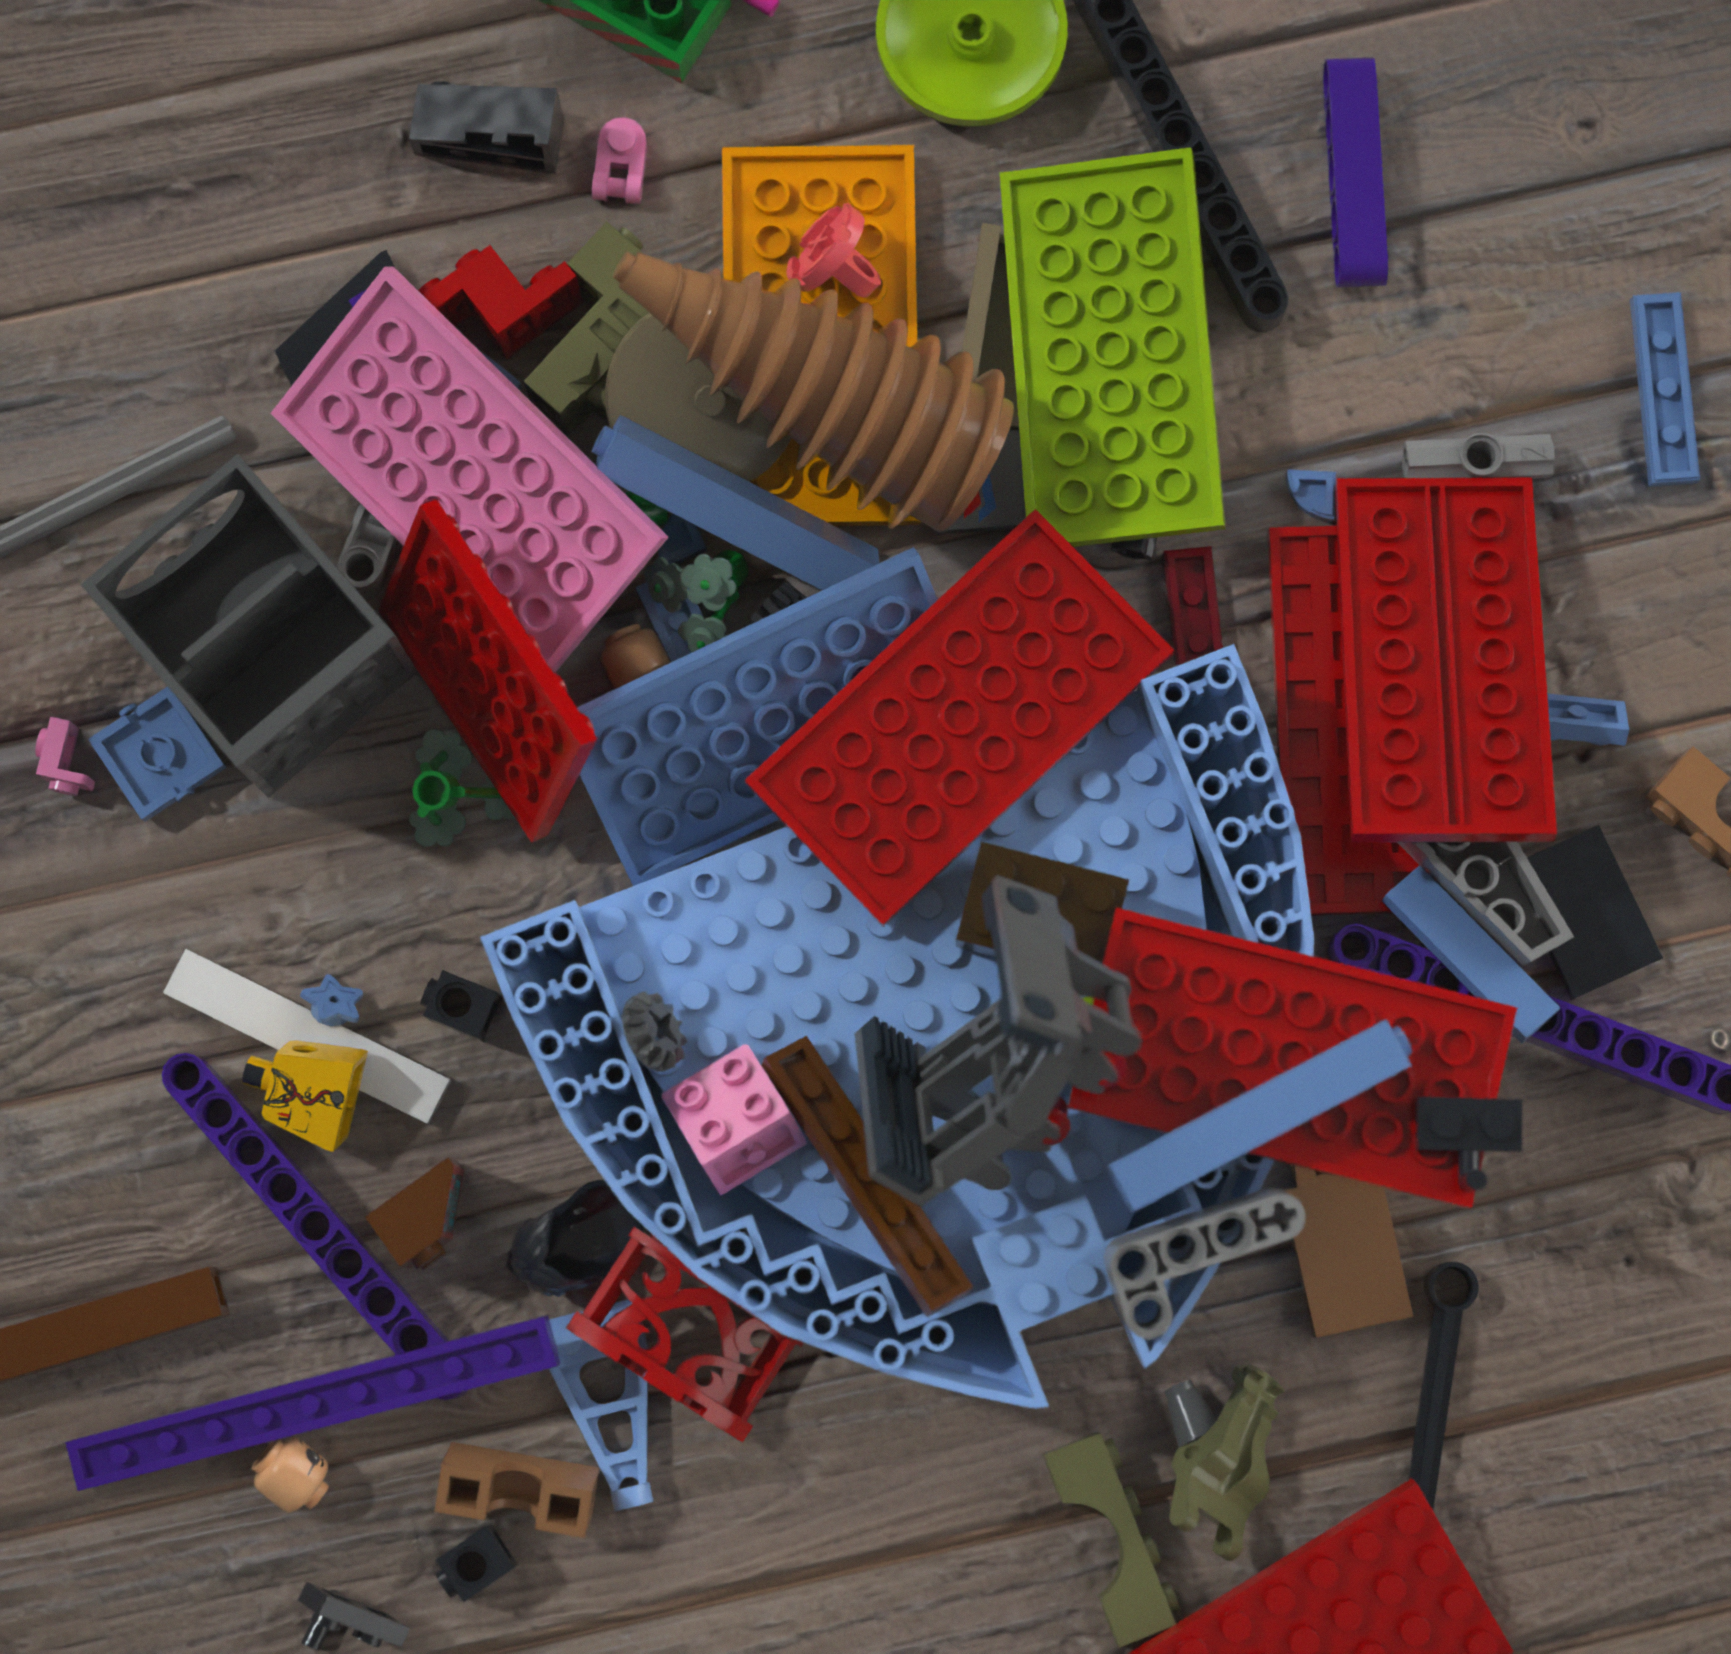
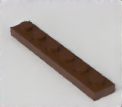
[761,1036,973,1318]

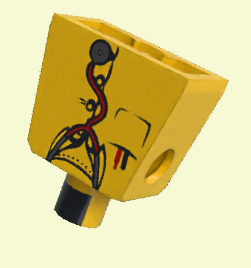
[242,1040,368,1152]

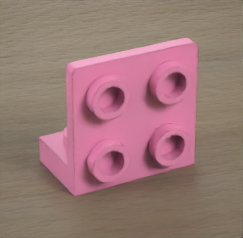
[662,1044,808,1196]

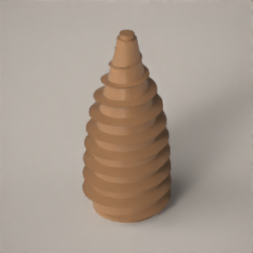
[612,251,1014,532]

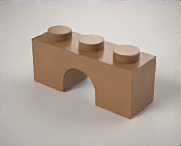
[1645,746,1731,879]
[434,1442,600,1538]

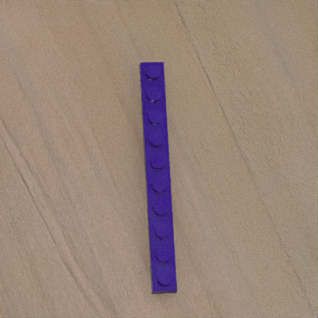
[65,1315,561,1491]

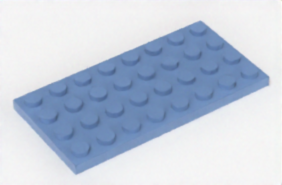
[577,547,938,886]

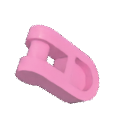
[592,117,647,204]

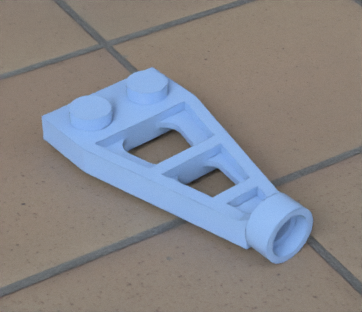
[549,1299,654,1512]

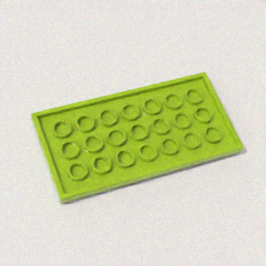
[999,147,1226,547]

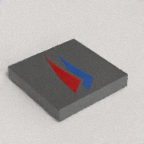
[935,430,1026,535]

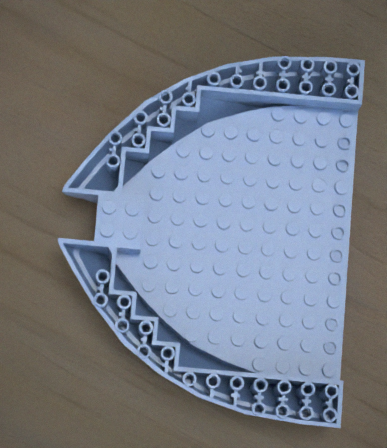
[480,644,1314,1408]

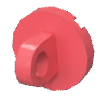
[786,203,881,298]

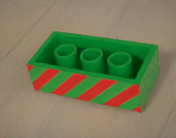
[539,0,731,84]

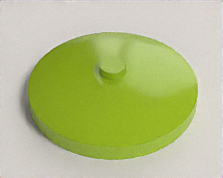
[876,0,1068,126]

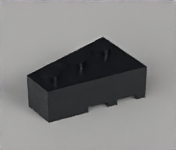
[409,81,564,174]

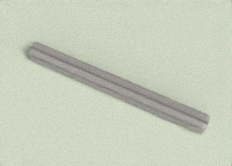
[0,416,236,558]

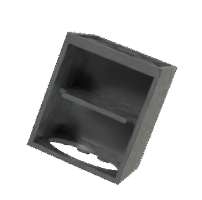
[80,454,418,798]

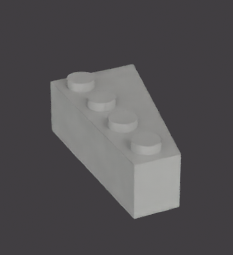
[1397,842,1574,967]

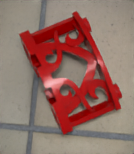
[566,1227,805,1443]

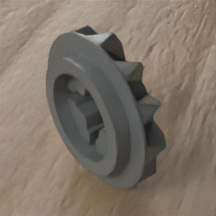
[622,991,687,1072]

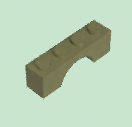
[1042,1432,1180,1648]

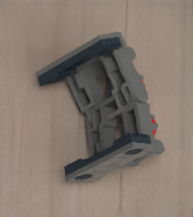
[854,875,1141,1206]

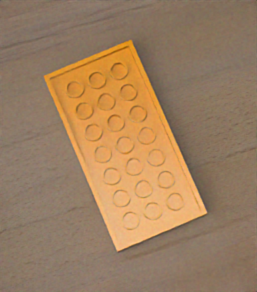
[722,145,921,526]

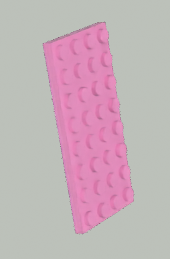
[270,266,668,673]

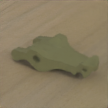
[1169,1364,1285,1561]

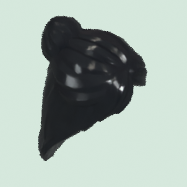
[506,1180,644,1297]

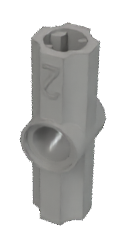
[1402,433,1555,479]

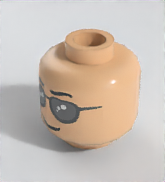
[252,1437,329,1513]

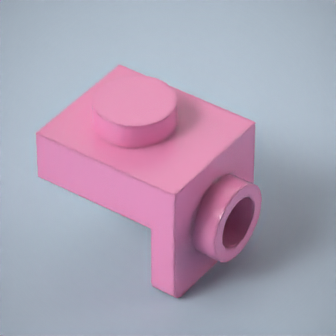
[35,717,95,796]

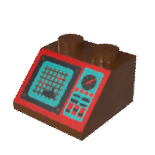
[365,1157,464,1270]

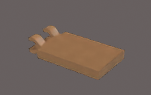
[1285,1164,1413,1338]

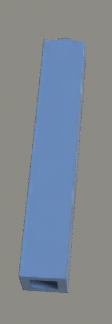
[592,415,879,590]
[1106,1019,1412,1213]

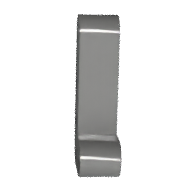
[1103,1187,1305,1339]

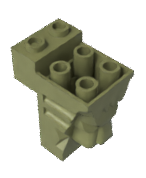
[524,221,649,437]

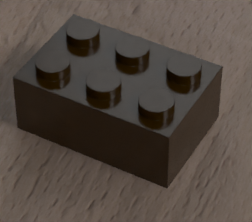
[956,842,1130,964]

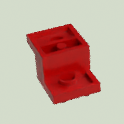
[418,245,583,360]

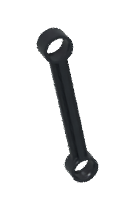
[1407,1262,1479,1510]

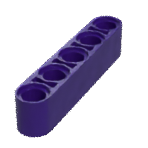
[1323,57,1388,288]

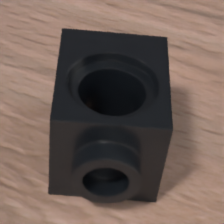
[420,970,502,1042]
[435,1523,518,1603]

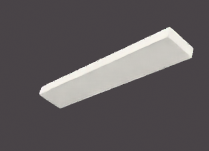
[163,949,452,1124]

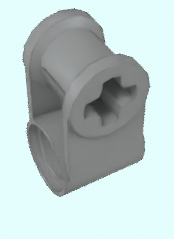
[337,503,403,600]

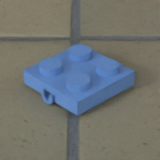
[88,686,227,822]

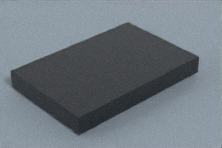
[1527,825,1663,1000]

